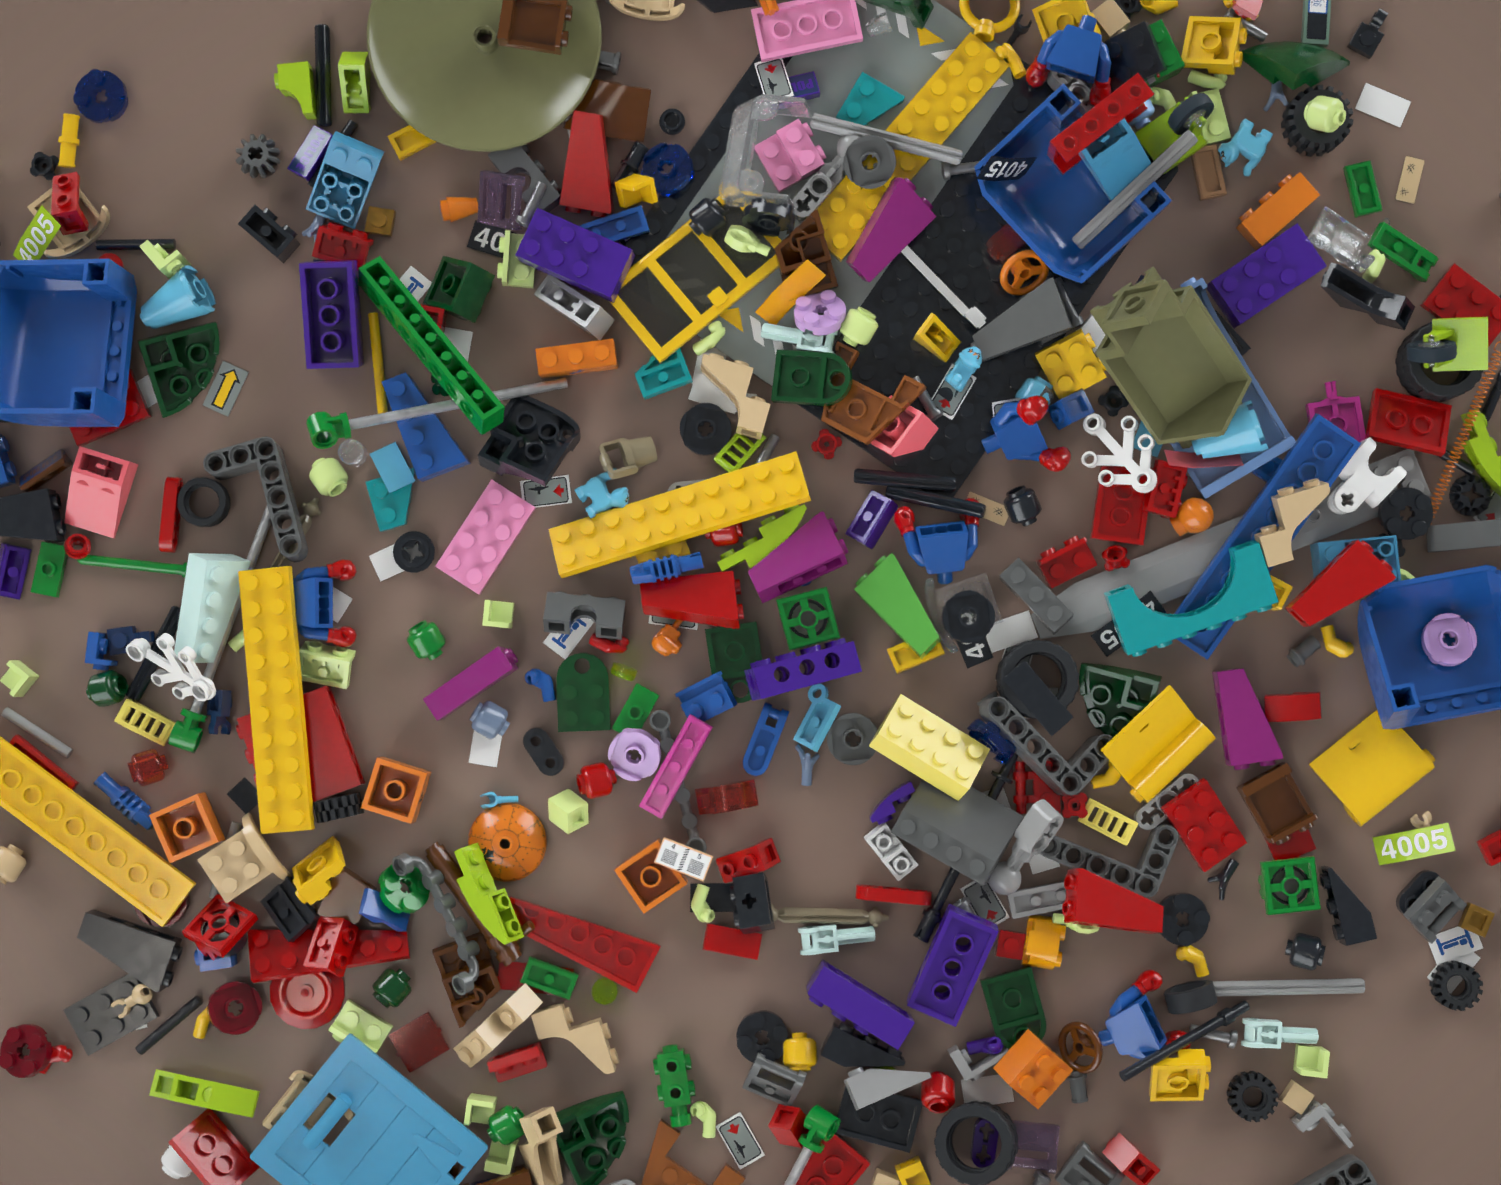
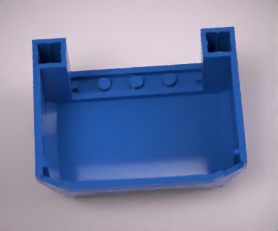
[974,83,1172,284]
[0,259,137,427]
[1358,565,1501,729]

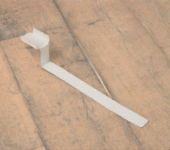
[901,245,986,329]

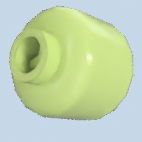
[1304,96,1346,133]
[840,306,878,347]
[309,458,348,497]

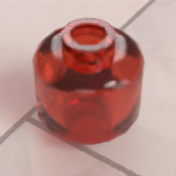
[127,748,169,786]

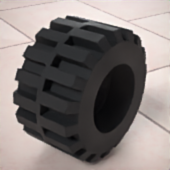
[1281,85,1354,157]

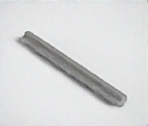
[810,113,963,165]
[1072,130,1198,249]
[1213,978,1365,996]

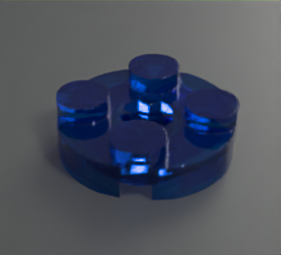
[73,69,128,123]
[641,143,694,197]
[967,719,1017,764]

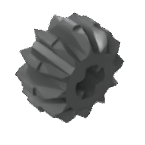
[236,134,281,178]

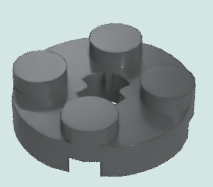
[843,135,896,189]
[827,713,877,765]

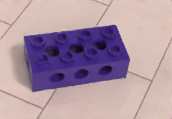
[744,638,862,701]
[907,904,999,1027]

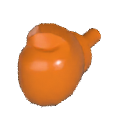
[651,620,683,656]

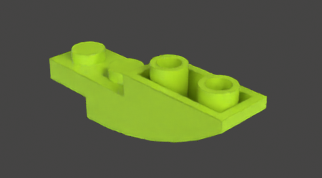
[1461,408,1501,497]
[717,504,807,572]
[454,843,524,945]
[149,1069,260,1118]

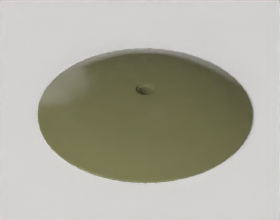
[367,0,602,152]

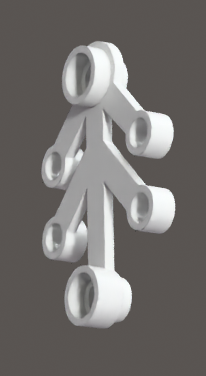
[1081,413,1157,493]
[126,633,216,701]

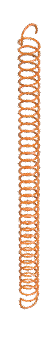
[1430,341,1501,526]

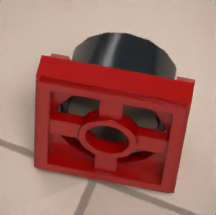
[182,893,258,961]

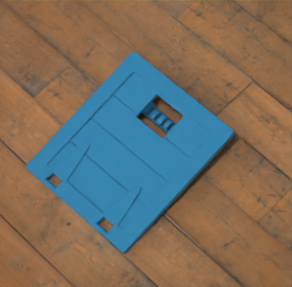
[250,1033,488,1185]

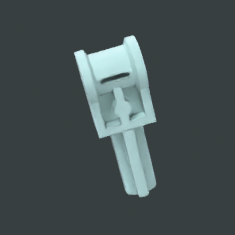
[761,323,839,353]
[798,924,875,955]
[1241,1018,1319,1049]

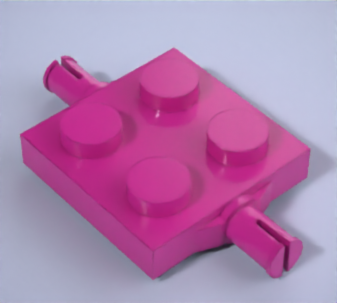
[1306,381,1366,442]

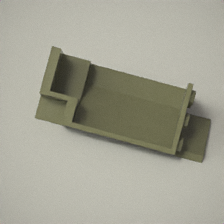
[1090,266,1252,449]

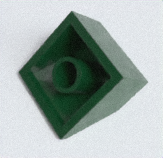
[423,256,495,323]

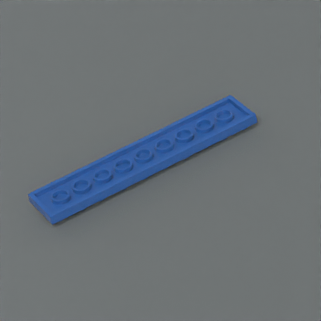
[1174,413,1361,660]

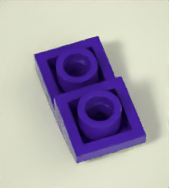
[869,781,915,825]

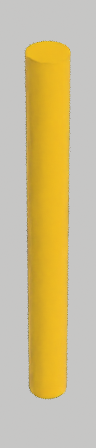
[368,312,388,414]

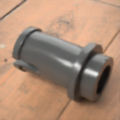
[1287,635,1321,667]
[1066,1070,1089,1103]

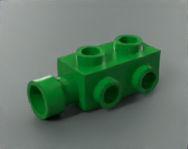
[653,1044,696,1127]

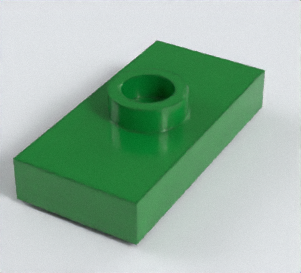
[1343,160,1383,218]
[31,541,68,598]
[612,683,660,733]
[520,956,579,1000]

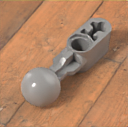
[791,135,868,221]
[988,799,1064,895]

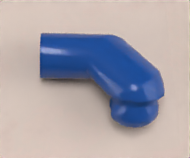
[525,669,556,702]

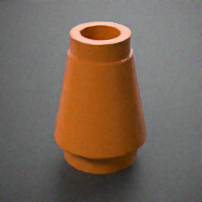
[440,197,479,223]

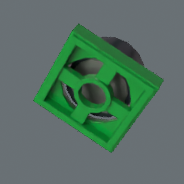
[776,587,840,651]
[1258,856,1321,915]

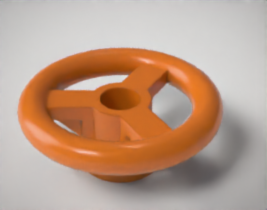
[1000,250,1049,296]

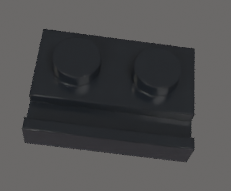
[260,876,320,942]

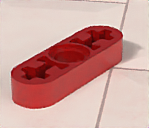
[159,477,183,553]
[855,884,932,905]

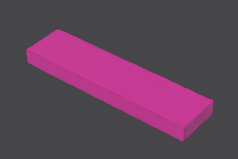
[639,714,713,819]

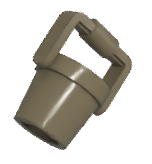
[599,436,657,479]

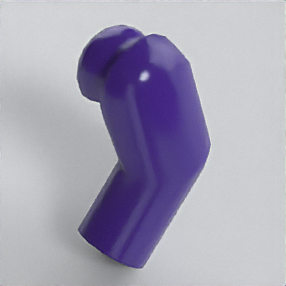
[966,1036,1003,1055]

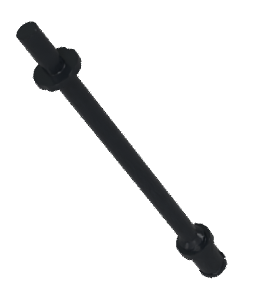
[913,751,1019,943]

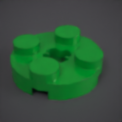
[378,864,430,914]

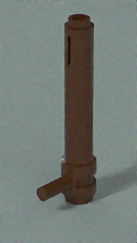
[425,841,535,967]

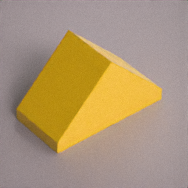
[913,313,961,362]

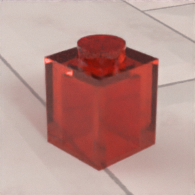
[986,223,1026,263]

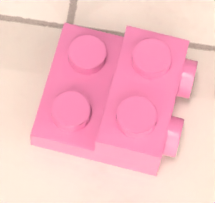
[753,119,826,193]

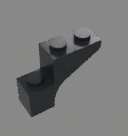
[1321,262,1415,330]

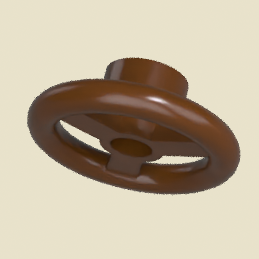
[1058,1021,1103,1074]

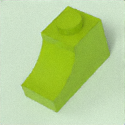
[338,52,371,113]
[274,61,317,120]

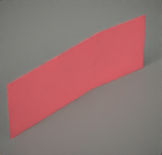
[1164,450,1244,468]

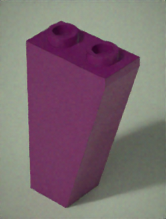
[846,177,936,283]
[748,511,849,604]
[423,646,519,721]
[1212,669,1283,770]

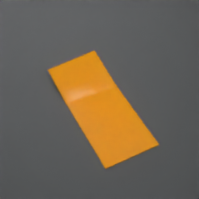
[755,259,826,325]

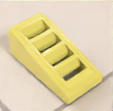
[114,699,176,746]
[1077,798,1138,846]

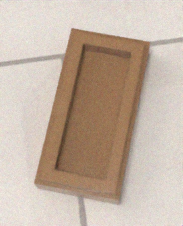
[1191,144,1227,201]

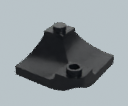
[478,395,581,487]

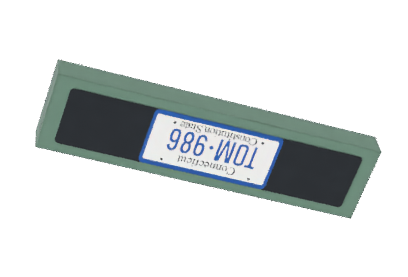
[1301,0,1331,47]

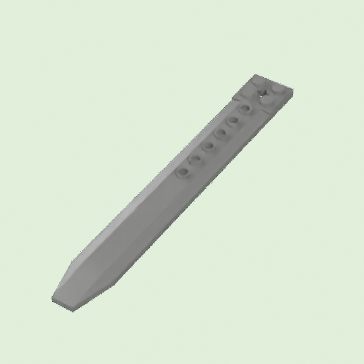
[1031,449,1431,639]

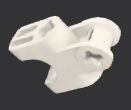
[1327,437,1407,515]

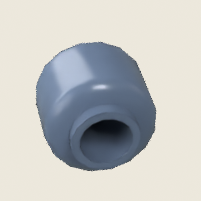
[469,701,510,739]

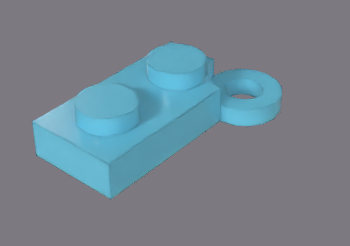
[793,683,841,752]

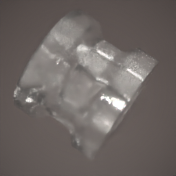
[338,439,368,467]

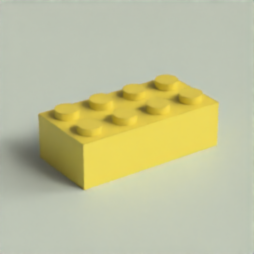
[869,694,990,801]

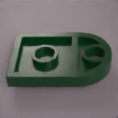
[771,349,852,406]
[705,622,762,703]
[556,653,611,732]
[980,966,1046,1049]

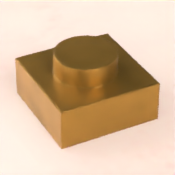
[365,206,396,237]
[1458,902,1495,938]

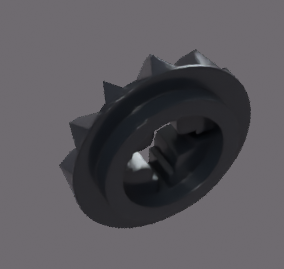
[1449,475,1492,516]
[393,531,435,573]

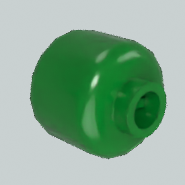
[407,620,446,661]
[487,1105,525,1145]

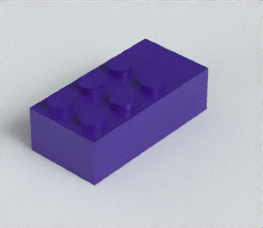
[515,208,635,303]
[1206,223,1327,329]
[299,260,364,369]
[806,959,915,1050]

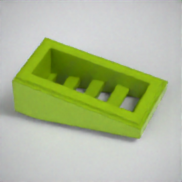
[713,433,766,473]

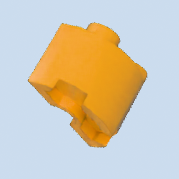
[1021,915,1066,970]

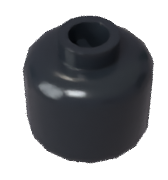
[689,198,728,237]
[1003,485,1042,526]
[1285,933,1326,971]

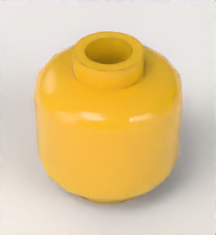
[783,1032,817,1072]

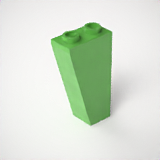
[854,553,941,659]

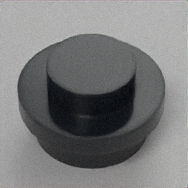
[659,109,685,135]

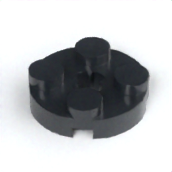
[742,198,795,237]
[680,403,732,456]
[1378,487,1433,540]
[941,590,995,643]
[1159,893,1210,946]
[736,1010,788,1062]

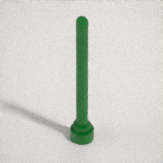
[77,555,187,578]

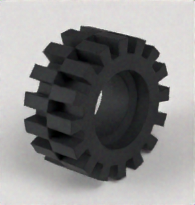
[313,792,364,823]
[1429,961,1483,1011]
[1227,1071,1279,1122]

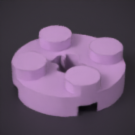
[794,290,846,336]
[1421,613,1477,666]
[608,728,661,781]

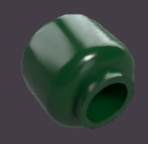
[86,670,128,707]
[372,968,412,1008]

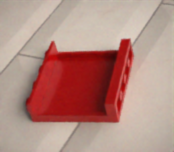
[1047,73,1154,175]
[236,686,365,802]

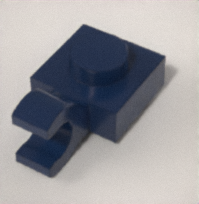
[107,626,155,655]
[207,689,232,735]

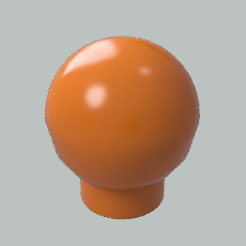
[1169,497,1214,537]

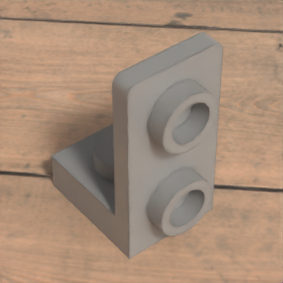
[947,1045,1008,1081]
[1290,1100,1354,1149]

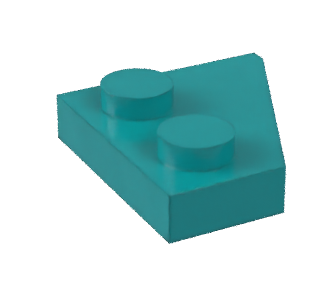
[836,72,905,126]
[635,335,693,400]
[365,468,416,532]

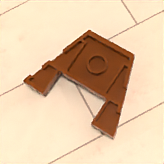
[821,341,927,445]
[641,1119,745,1185]

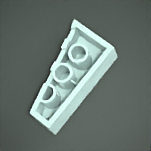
[174,553,251,663]

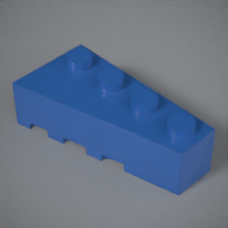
[381,372,471,482]

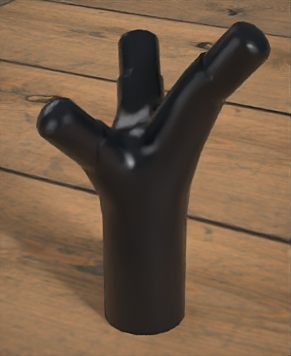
[1208,858,1239,900]

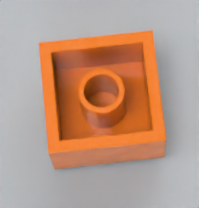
[361,756,432,824]
[149,792,226,863]
[614,838,688,914]
[993,1029,1073,1109]

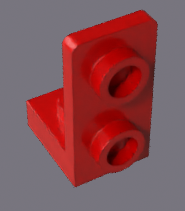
[51,172,89,236]
[716,837,781,883]

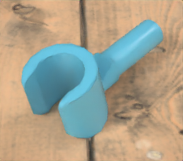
[480,792,518,809]

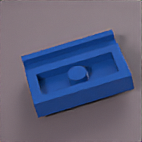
[675,671,738,721]

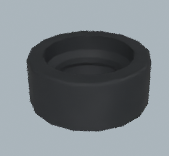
[177,477,230,527]
[1164,980,1217,1014]

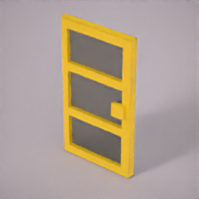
[609,184,782,364]

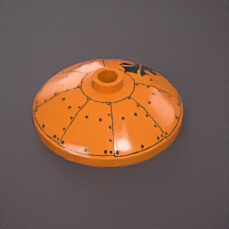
[468,803,547,882]

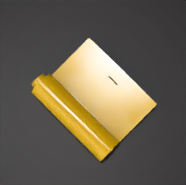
[1101,685,1216,803]
[1309,710,1435,827]

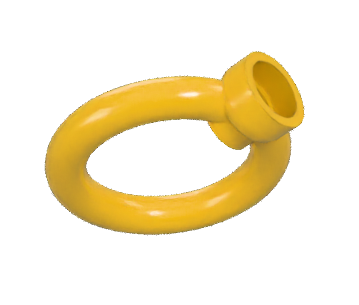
[959,0,1020,42]

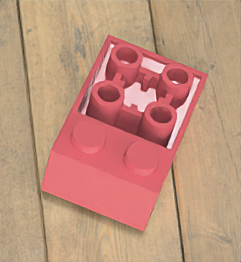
[64,446,138,539]

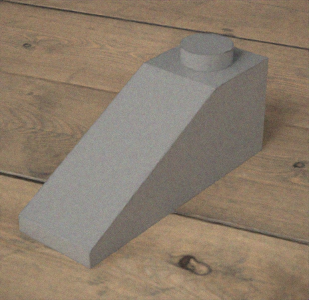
[534,274,615,340]
[844,1067,931,1110]

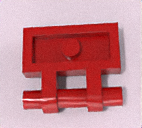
[1012,760,1061,814]

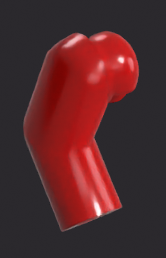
[589,633,630,653]
[39,1045,73,1074]

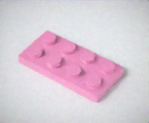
[751,0,863,62]
[435,479,536,595]

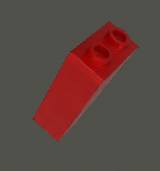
[559,110,614,218]
[1285,540,1396,627]
[640,571,744,629]
[1062,868,1164,934]

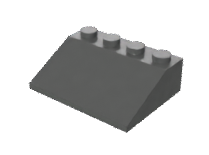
[891,780,1024,886]

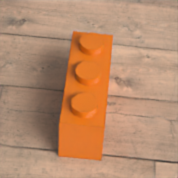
[1236,172,1320,251]
[535,339,618,379]

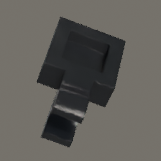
[1347,8,1388,59]

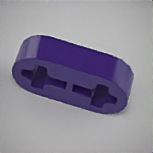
[970,1118,999,1168]

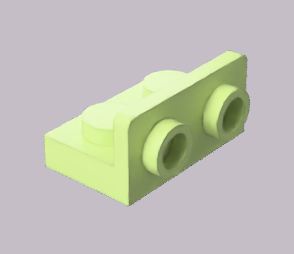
[1188,88,1231,146]
[497,230,535,288]
[139,240,191,279]
[299,640,356,689]
[328,999,393,1054]

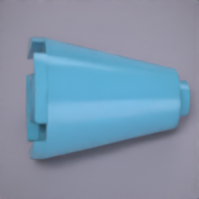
[140,265,216,329]
[1191,400,1269,459]

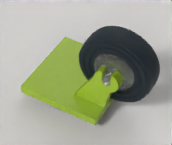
[1135,93,1214,174]
[1407,317,1488,372]

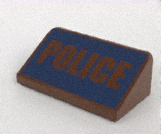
[19,449,73,492]

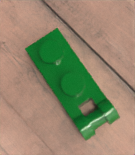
[1367,222,1439,282]

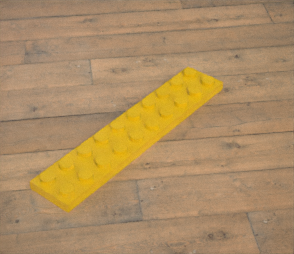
[817,32,1010,261]
[548,451,811,578]
[238,566,315,834]
[0,736,197,927]

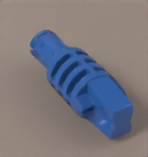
[630,551,704,584]
[94,772,154,830]

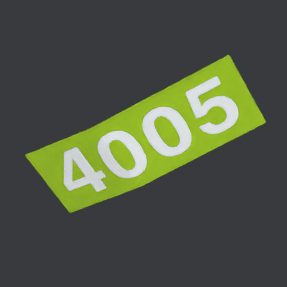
[13,205,61,260]
[1372,823,1456,865]

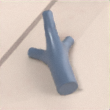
[1263,81,1289,112]
[302,214,326,242]
[795,744,820,786]

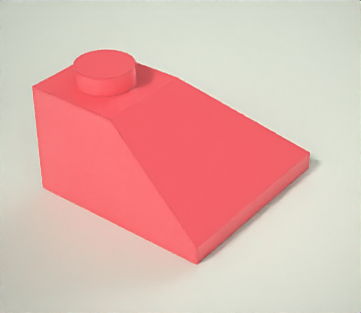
[870,395,939,457]

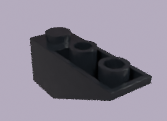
[1319,865,1377,946]
[820,1022,905,1067]

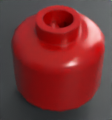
[705,522,743,547]
[576,762,617,799]
[921,1071,955,1113]

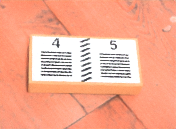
[654,837,713,882]

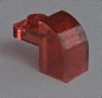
[695,779,759,815]

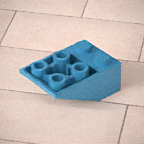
[1078,118,1151,201]
[306,131,385,229]
[1310,535,1401,583]

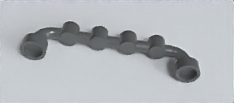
[649,710,707,853]
[392,853,480,995]

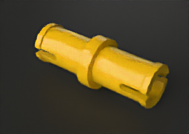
[58,113,80,168]

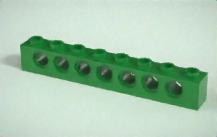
[358,256,505,435]

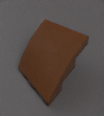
[563,79,651,142]
[774,210,838,301]
[432,932,501,1028]

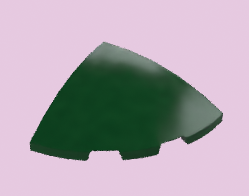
[1242,41,1350,90]
[137,321,220,418]
[1079,663,1162,737]
[556,1091,629,1185]

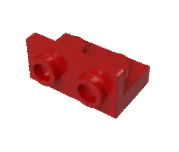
[312,222,374,268]
[1143,459,1188,518]
[1036,535,1097,589]
[303,916,359,977]
[487,1041,548,1083]

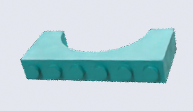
[1104,540,1279,657]

